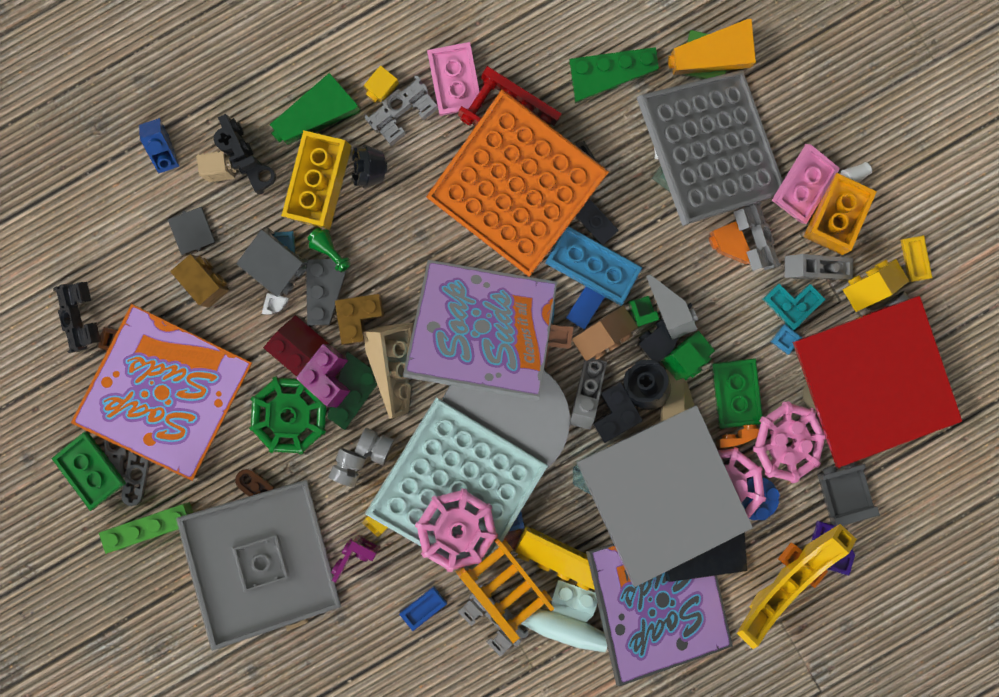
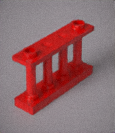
[458,66,562,126]

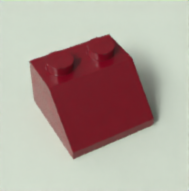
[263,315,329,376]

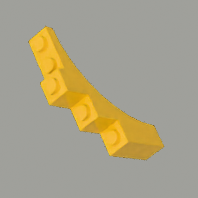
[737,524,857,649]

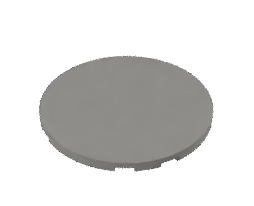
[441,370,570,470]

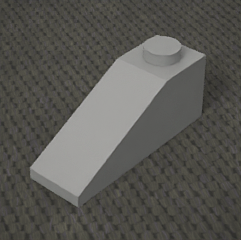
[785,254,853,280]
[646,275,698,340]

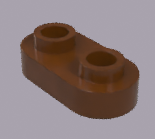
[235,469,275,496]

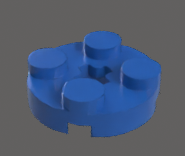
[742,477,780,520]

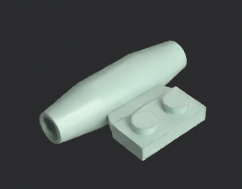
[521,580,607,653]

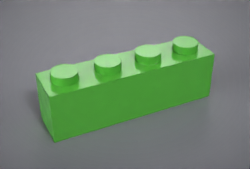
[99,501,193,554]

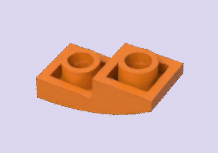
[716,425,759,449]

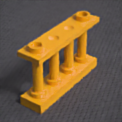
[455,538,554,644]

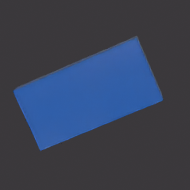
[566,286,605,330]
[399,586,447,631]

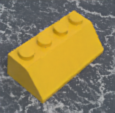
[281,130,352,230]
[515,525,595,591]

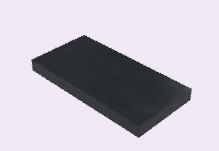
[666,532,747,582]

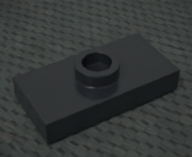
[576,199,619,245]

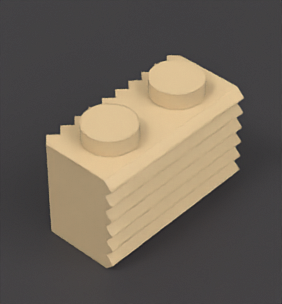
[196,150,238,182]

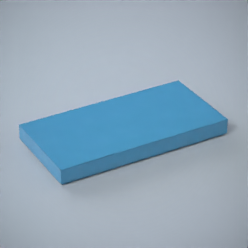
[545,226,643,306]

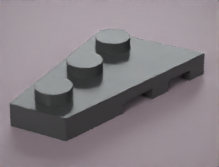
[306,259,351,325]

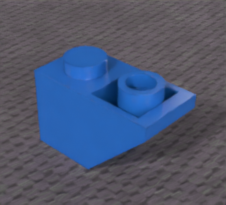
[139,118,179,174]

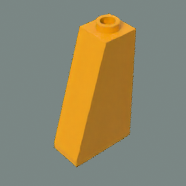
[668,19,756,75]

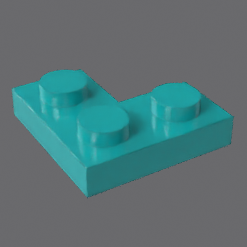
[762,283,826,330]

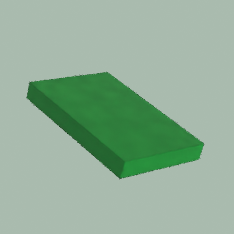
[711,358,763,429]
[51,431,126,511]

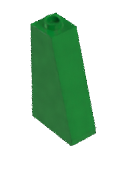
[269,73,361,145]

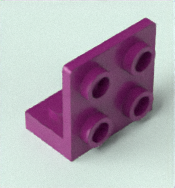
[331,535,380,583]

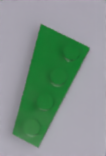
[569,47,659,104]

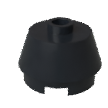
[352,144,387,189]

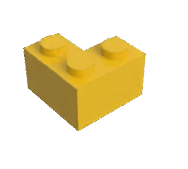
[842,259,909,312]

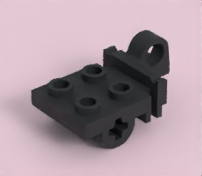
[214,114,276,195]

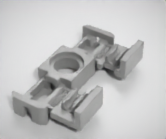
[365,76,438,146]
[734,202,781,271]
[458,584,529,657]

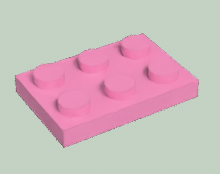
[427,42,483,116]
[772,144,840,224]

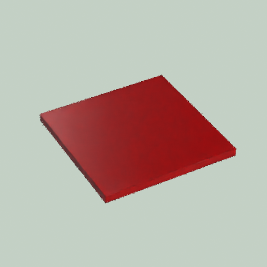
[793,296,962,468]

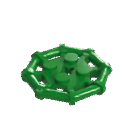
[249,376,327,455]

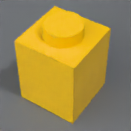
[363,65,399,103]

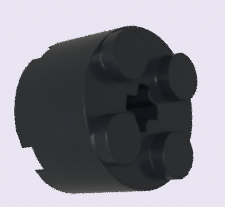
[624,360,671,410]

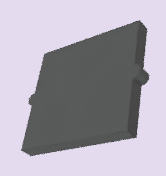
[168,207,216,255]

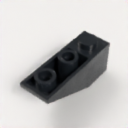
[636,303,693,362]

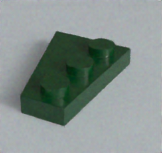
[327,351,377,430]

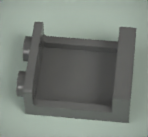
[236,228,309,297]
[817,461,880,526]

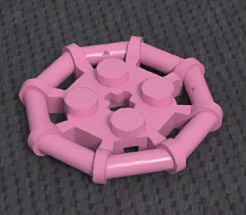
[753,401,826,483]
[717,447,766,518]
[415,488,498,572]

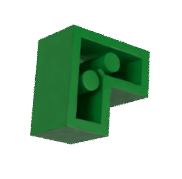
[661,330,715,381]

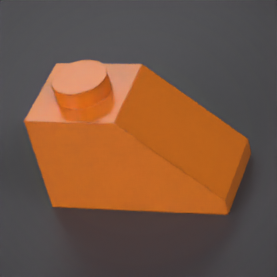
[709,221,750,265]

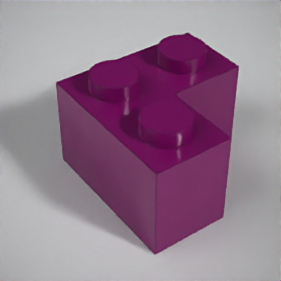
[296,344,350,408]

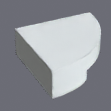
[262,293,289,315]

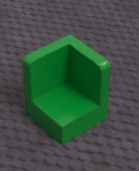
[628,296,659,327]

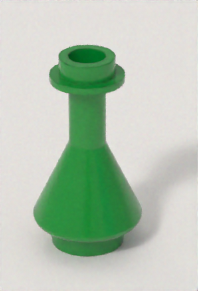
[308,227,351,273]

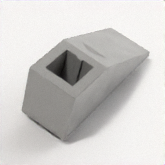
[570,358,607,430]

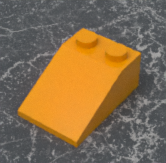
[803,173,877,255]

